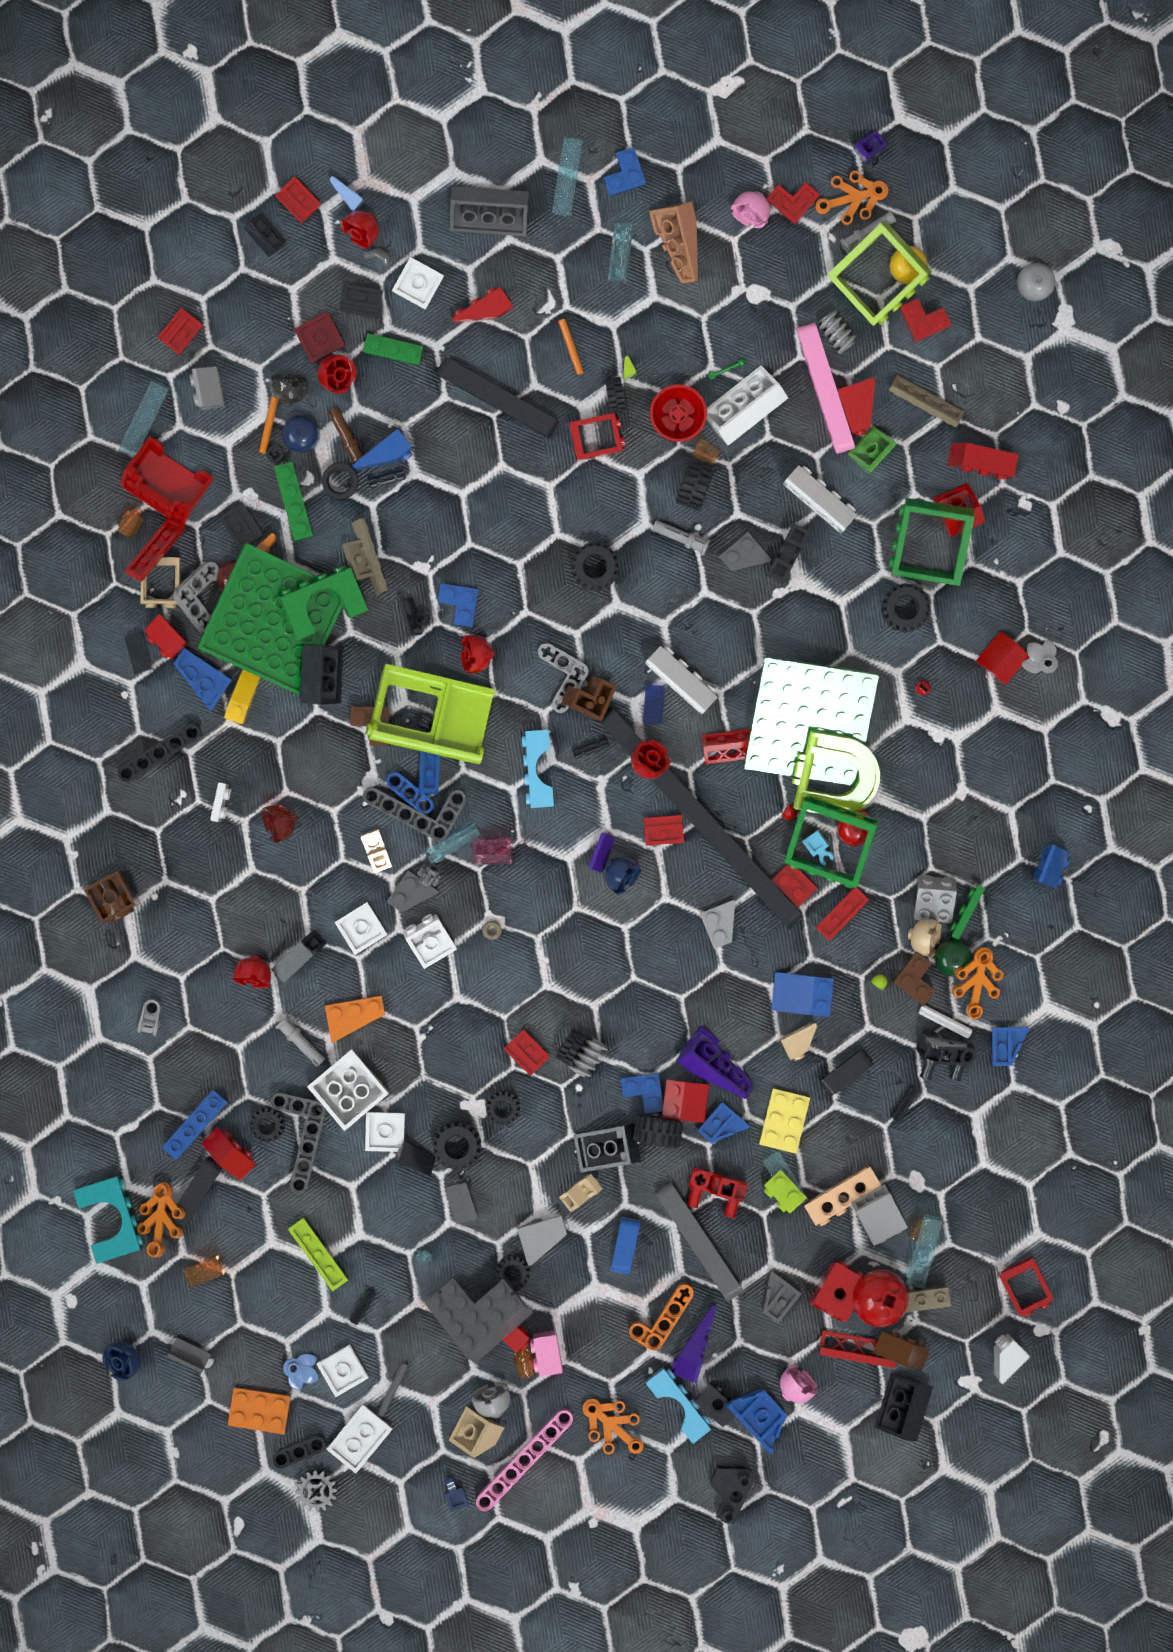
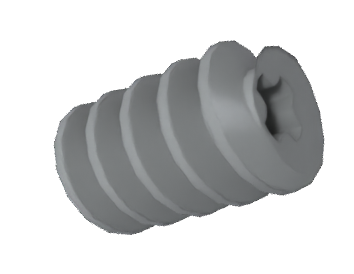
[817,310,856,354]
[569,1036,608,1078]

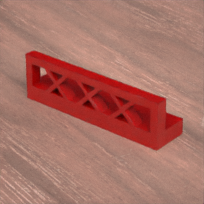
[702,728,751,764]
[819,1330,896,1368]

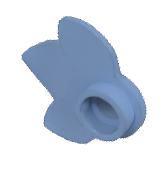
[283,1354,318,1391]

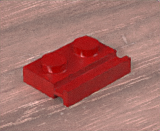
[275,176,321,224]
[157,308,203,356]
[644,815,684,846]
[771,864,817,908]
[504,1029,550,1076]

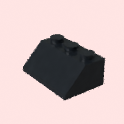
[300,645,343,705]
[875,1373,933,1442]

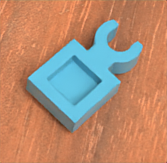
[802,829,835,865]

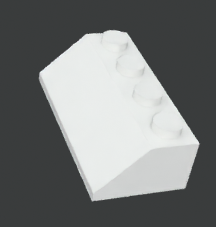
[706,366,788,445]
[783,465,857,534]
[645,646,717,715]

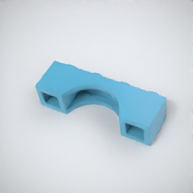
[522,730,554,808]
[645,1367,711,1444]

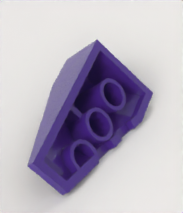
[676,1026,753,1099]
[671,1303,716,1383]

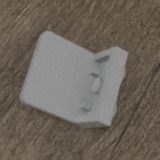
[914,875,957,923]

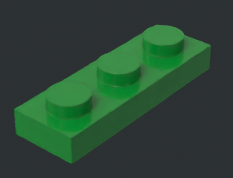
[363,333,423,366]
[949,885,985,940]

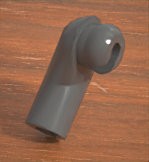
[364,248,391,266]

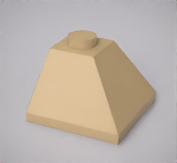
[779,1022,817,1061]
[449,1406,504,1458]

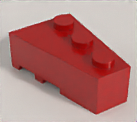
[947,443,1018,480]

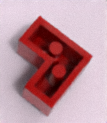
[899,298,952,344]
[201,1127,256,1181]

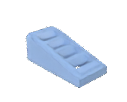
[330,176,363,212]

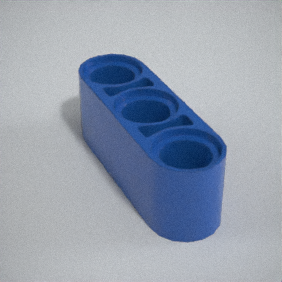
[386,772,434,814]
[610,1217,641,1275]

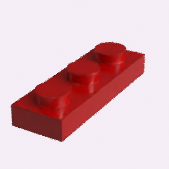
[815,888,869,941]

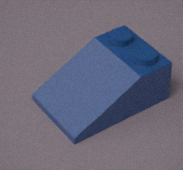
[353,429,414,471]
[1032,844,1071,888]
[771,972,834,1017]

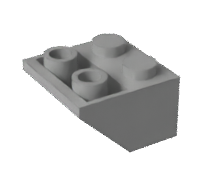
[190,367,225,411]

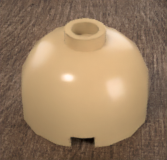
[908,919,942,958]

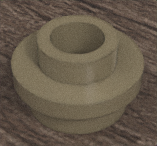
[483,921,502,940]

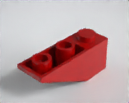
[452,287,513,323]

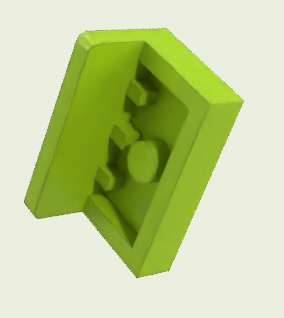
[763,1169,807,1213]

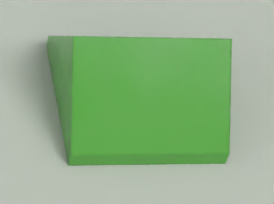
[848,426,897,474]

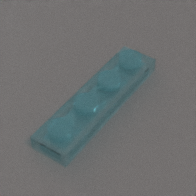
[552,137,583,217]
[118,381,169,457]
[906,1214,943,1289]

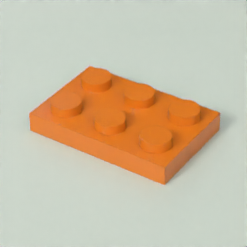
[228,1387,291,1434]

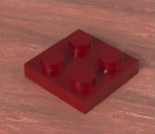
[294,311,345,364]

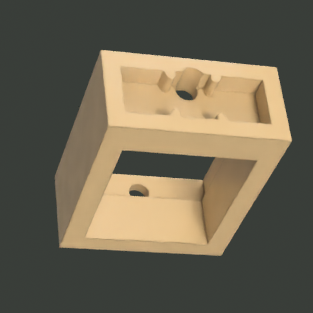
[141,557,181,608]

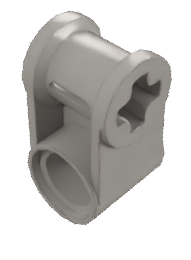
[137,998,162,1036]

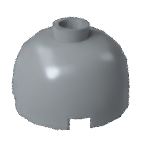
[1017,263,1056,302]
[471,1382,510,1418]

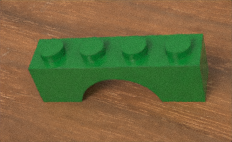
[274,462,314,542]

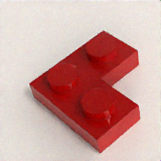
[766,182,820,225]

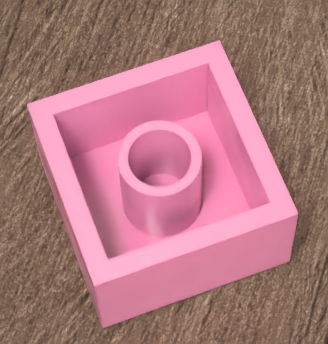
[530,1330,563,1377]

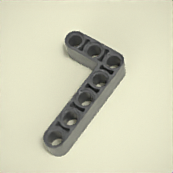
[363,788,467,841]
[271,1092,326,1194]

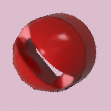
[915,680,931,696]
[781,804,798,820]

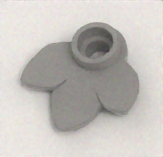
[1022,640,1058,674]

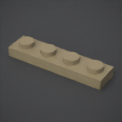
[889,375,964,427]

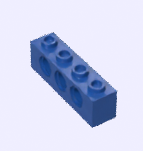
[162,1089,229,1160]

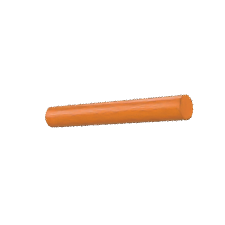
[558,319,584,376]
[259,396,279,454]

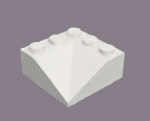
[307,1049,390,1131]

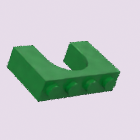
[277,565,368,640]

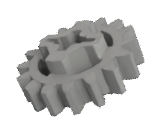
[295,1469,338,1512]

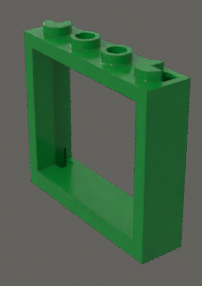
[889,498,974,586]
[784,795,880,888]

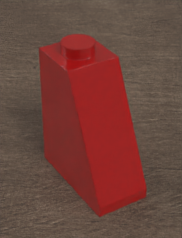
[837,377,875,437]

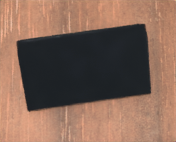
[244,213,286,257]
[398,597,423,638]
[124,632,153,674]
[394,1141,436,1177]

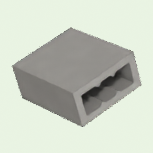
[851,1184,908,1246]

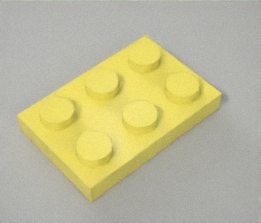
[759,1088,810,1154]

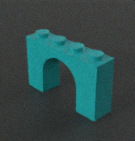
[73,1175,144,1264]

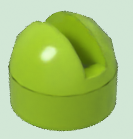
[870,974,887,991]

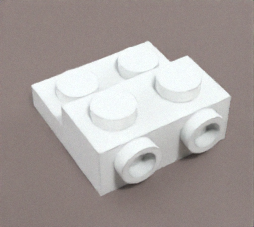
[403,914,457,969]

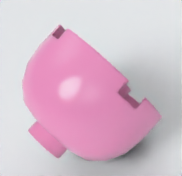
[731,191,770,228]
[780,1365,818,1403]

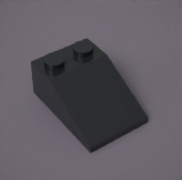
[573,1124,641,1173]

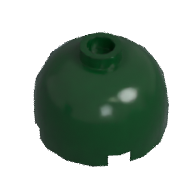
[934,939,973,977]

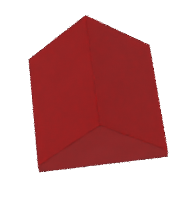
[975,631,1029,685]

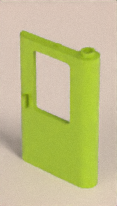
[366,664,496,765]

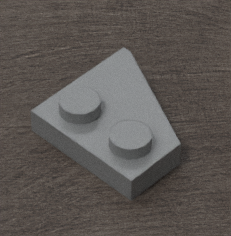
[700,900,735,949]

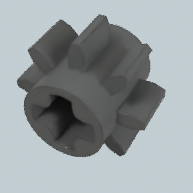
[417,863,442,887]

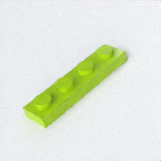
[288,1217,349,1292]

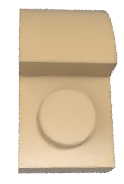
[559,1174,602,1212]

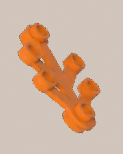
[815,171,888,225]
[952,947,1003,1019]
[137,1182,185,1257]
[583,1399,643,1454]

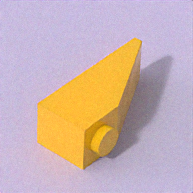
[224,670,261,725]

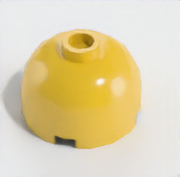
[889,246,928,285]

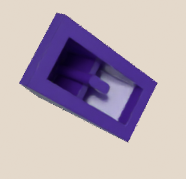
[853,130,888,164]

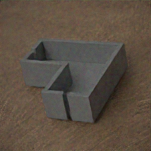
[424,1278,533,1364]

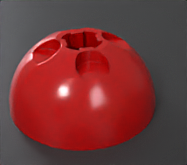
[650,385,707,442]
[853,1270,909,1327]

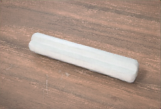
[919,1005,972,1038]

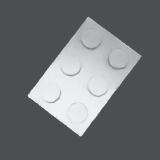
[326,1404,393,1473]

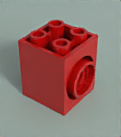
[808,1261,864,1322]

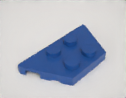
[724,1388,787,1454]

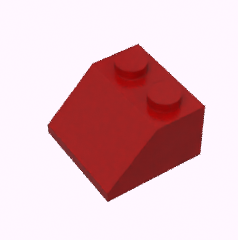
[932,483,985,537]
[145,614,189,660]
[662,1079,710,1123]

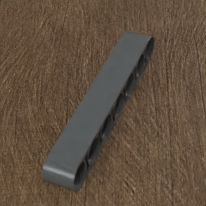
[655,1181,744,1302]

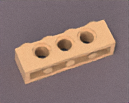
[803,1165,881,1226]

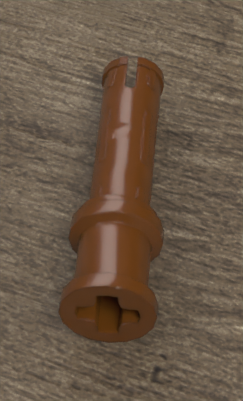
[328,407,366,465]

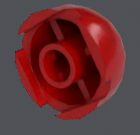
[341,210,379,249]
[317,355,356,394]
[460,635,494,674]
[631,740,671,779]
[837,810,871,847]
[233,955,271,988]

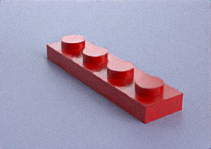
[125,517,185,582]

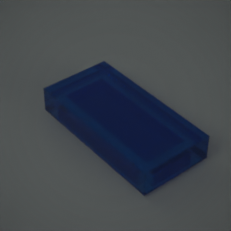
[643,685,665,724]

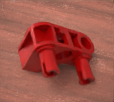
[687,1167,749,1219]

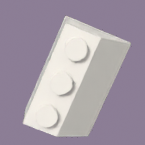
[994,1333,1030,1384]

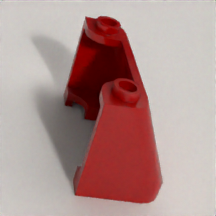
[121,436,214,524]

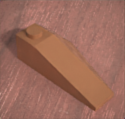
[649,201,698,284]

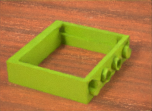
[827,221,932,326]

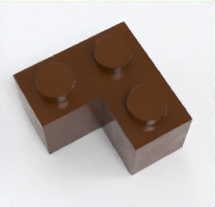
[561,676,617,722]
[350,707,390,746]
[892,952,936,1006]
[874,1330,931,1370]

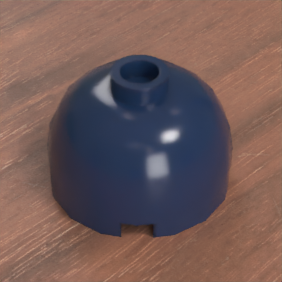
[282,415,320,453]
[605,856,642,895]
[102,1341,141,1381]

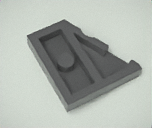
[719,532,772,571]
[387,870,438,913]
[763,1271,802,1324]

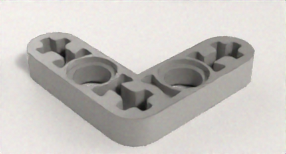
[173,562,219,633]
[538,643,588,713]

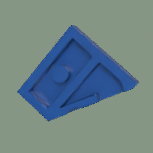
[991,1027,1029,1066]
[697,1102,750,1144]

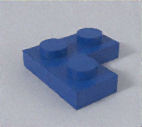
[604,147,646,197]
[438,583,479,628]
[620,1073,663,1114]

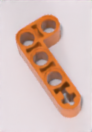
[629,1283,693,1351]

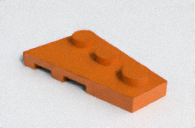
[325,996,385,1043]

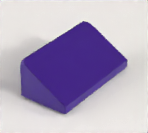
[588,833,615,872]

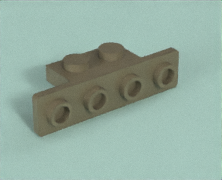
[342,518,387,595]

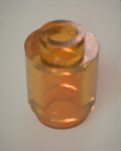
[118,509,143,538]
[514,1349,535,1378]

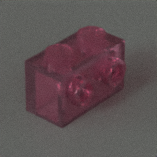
[472,838,513,865]

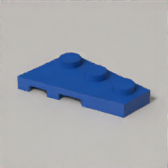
[174,648,232,712]

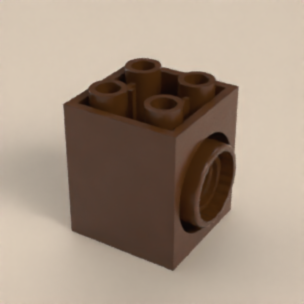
[83,870,141,923]

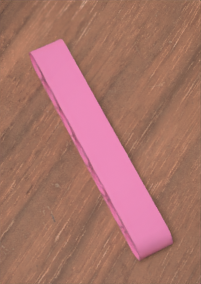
[796,322,855,454]
[476,1408,573,1511]

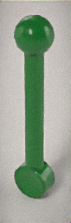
[708,359,746,380]

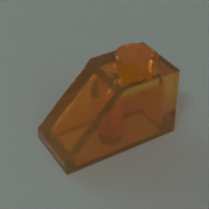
[182,1255,225,1287]

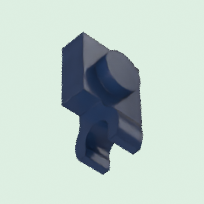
[444,1475,469,1512]

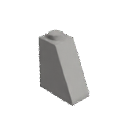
[517,1214,570,1266]

